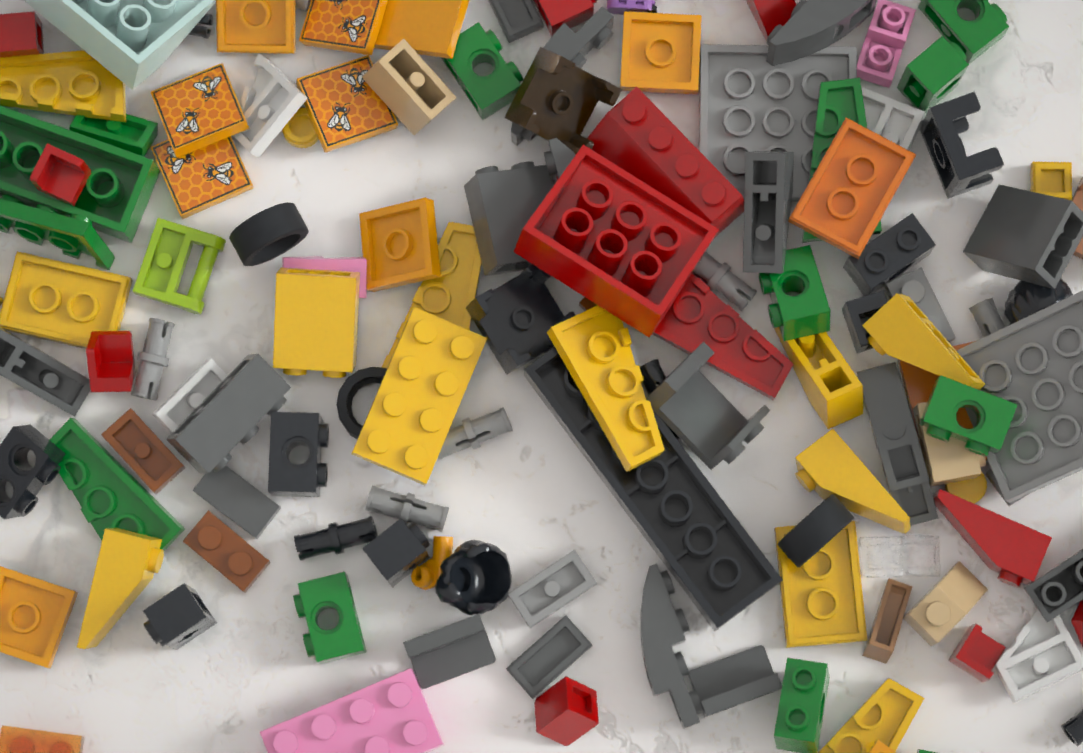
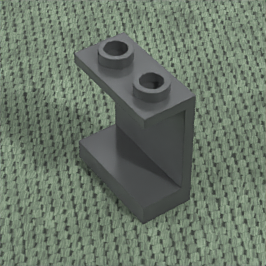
[646,342,770,470]

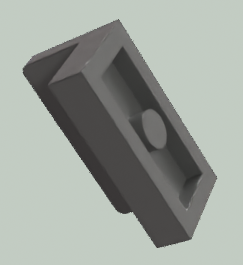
[403,614,496,689]
[689,645,782,718]

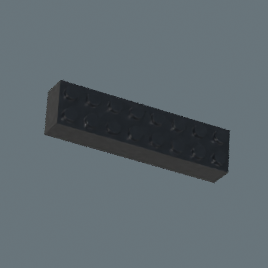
[524,347,783,631]

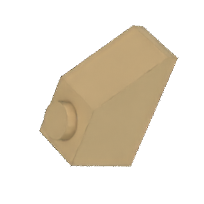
[913,402,986,487]
[903,561,988,646]

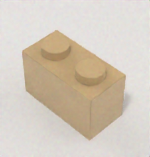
[362,39,457,135]

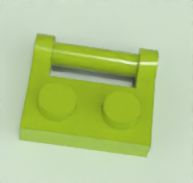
[133,218,226,315]

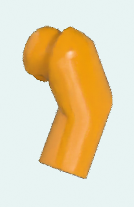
[411,536,453,590]

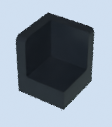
[842,290,888,354]

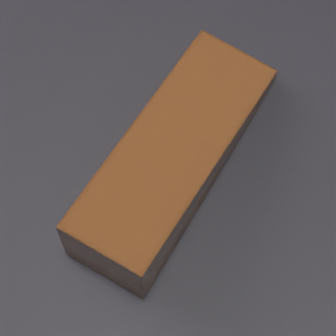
[862,578,913,664]

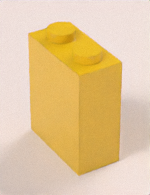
[273,267,360,378]

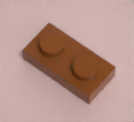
[101,408,186,494]
[183,510,271,593]

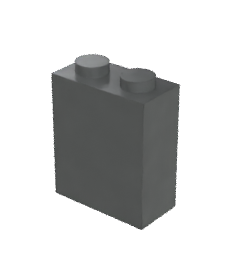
[464,161,554,276]
[963,184,1083,289]

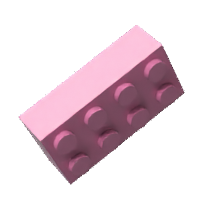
[260,668,444,753]

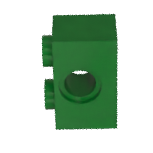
[918,0,1009,64]
[441,22,524,120]
[897,36,969,113]
[758,245,830,341]
[919,375,1018,457]
[293,571,367,664]
[774,657,830,753]

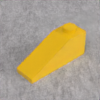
[862,293,985,390]
[774,327,863,429]
[795,429,911,534]
[77,528,164,649]

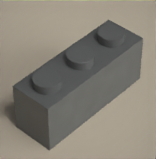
[166,354,291,473]

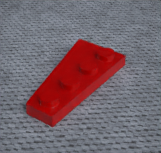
[652,274,794,401]

